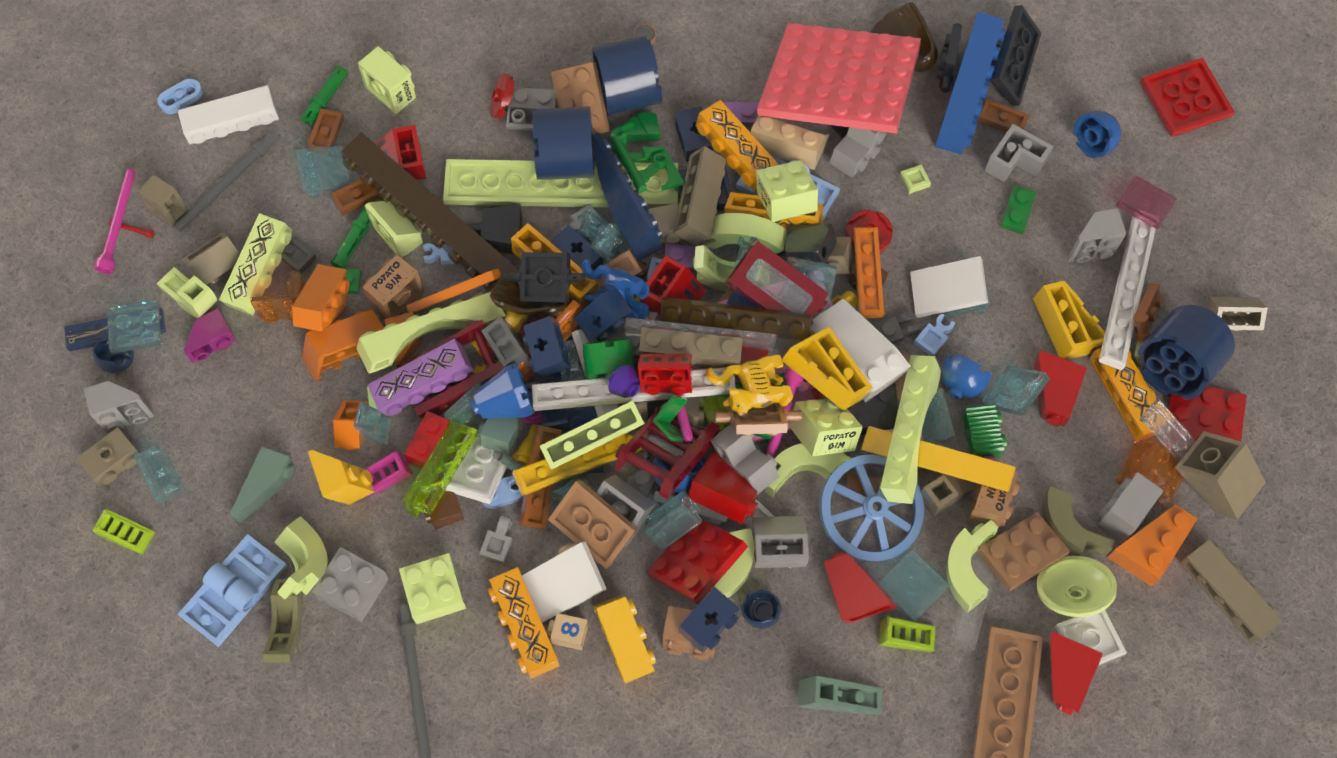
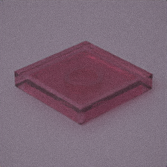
[1116,176,1177,229]

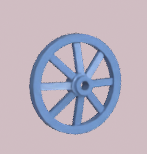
[819,454,924,562]

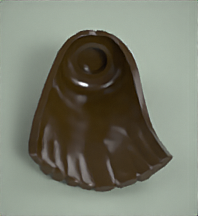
[870,2,938,72]
[490,276,572,320]

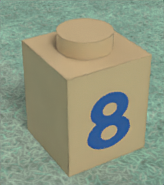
[547,613,588,650]

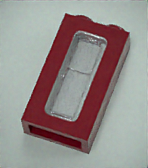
[725,241,829,328]

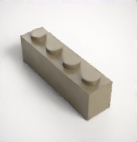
[673,146,726,246]
[639,327,743,369]
[1180,539,1282,644]

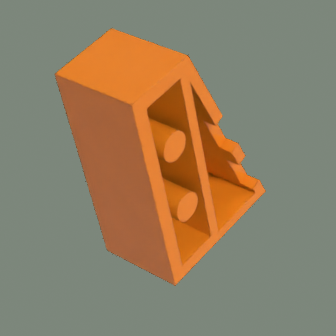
[292,264,349,332]
[302,309,384,381]
[1107,504,1198,587]

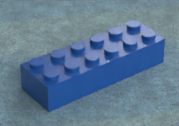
[935,12,1006,155]

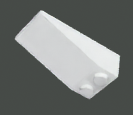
[810,299,911,403]

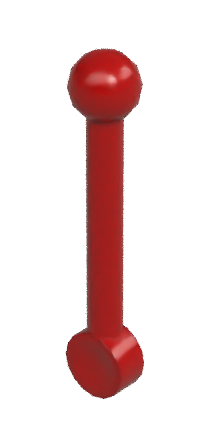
[108,218,155,238]

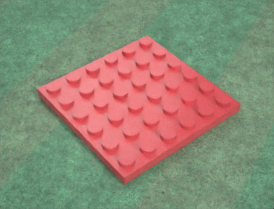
[757,23,921,133]

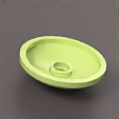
[1037,556,1117,617]

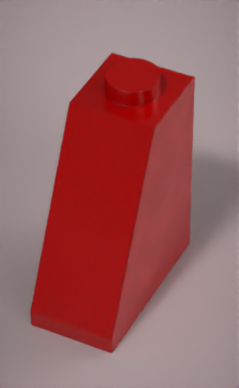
[1034,350,1087,427]
[688,453,758,525]
[824,552,897,623]
[1050,631,1103,716]

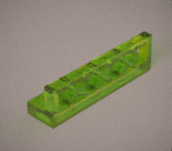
[403,421,478,517]

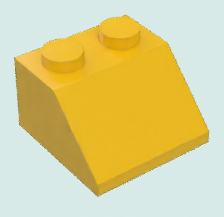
[308,450,374,505]

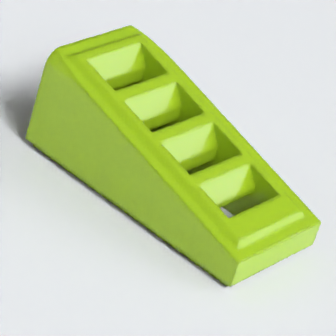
[93,509,155,555]
[878,616,936,652]

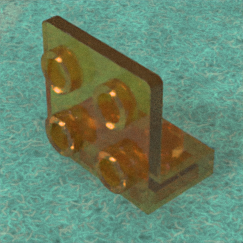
[250,271,306,323]
[1115,439,1184,508]

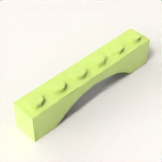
[356,292,506,374]
[880,355,941,504]

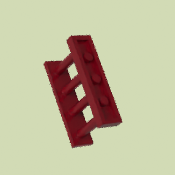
[397,319,504,419]
[614,399,720,499]

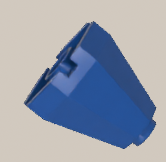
[471,363,535,419]

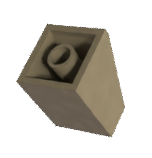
[1175,431,1266,519]

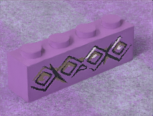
[368,339,474,416]

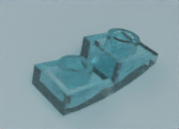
[590,219,623,262]
[354,402,393,445]

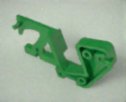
[610,112,684,193]

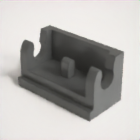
[482,317,531,368]

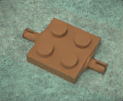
[715,403,802,436]

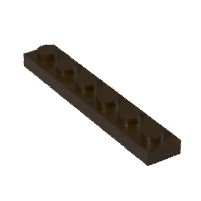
[660,296,812,341]

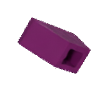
[184,308,236,363]

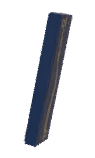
[64,307,166,352]

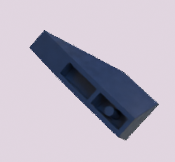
[593,132,663,262]

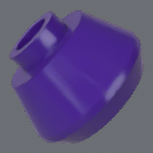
[608,365,641,398]

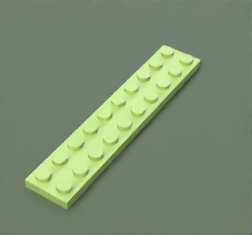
[443,159,678,208]

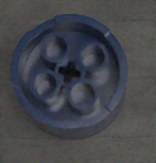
[592,35,662,115]
[532,106,594,180]
[1137,305,1235,400]

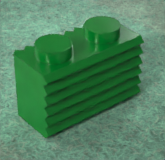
[962,404,1007,458]

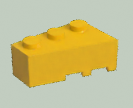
[1033,281,1105,360]
[782,326,873,410]
[593,594,656,683]

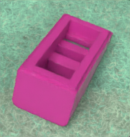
[366,450,413,497]

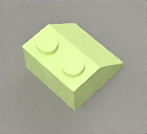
[365,201,423,258]

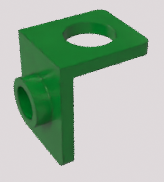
[652,395,688,442]

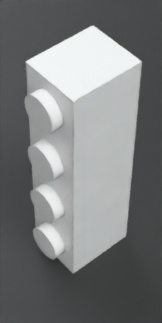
[178,85,279,145]

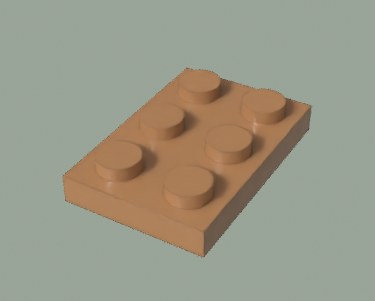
[551,62,610,134]
[548,479,638,569]
[977,512,1070,592]

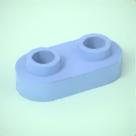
[157,79,203,114]
[481,475,523,509]

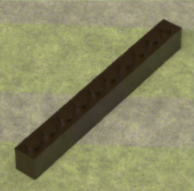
[341,132,519,292]

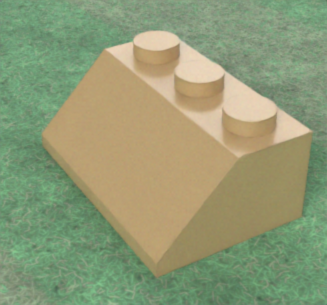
[751,116,830,170]

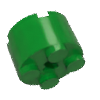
[582,338,635,379]

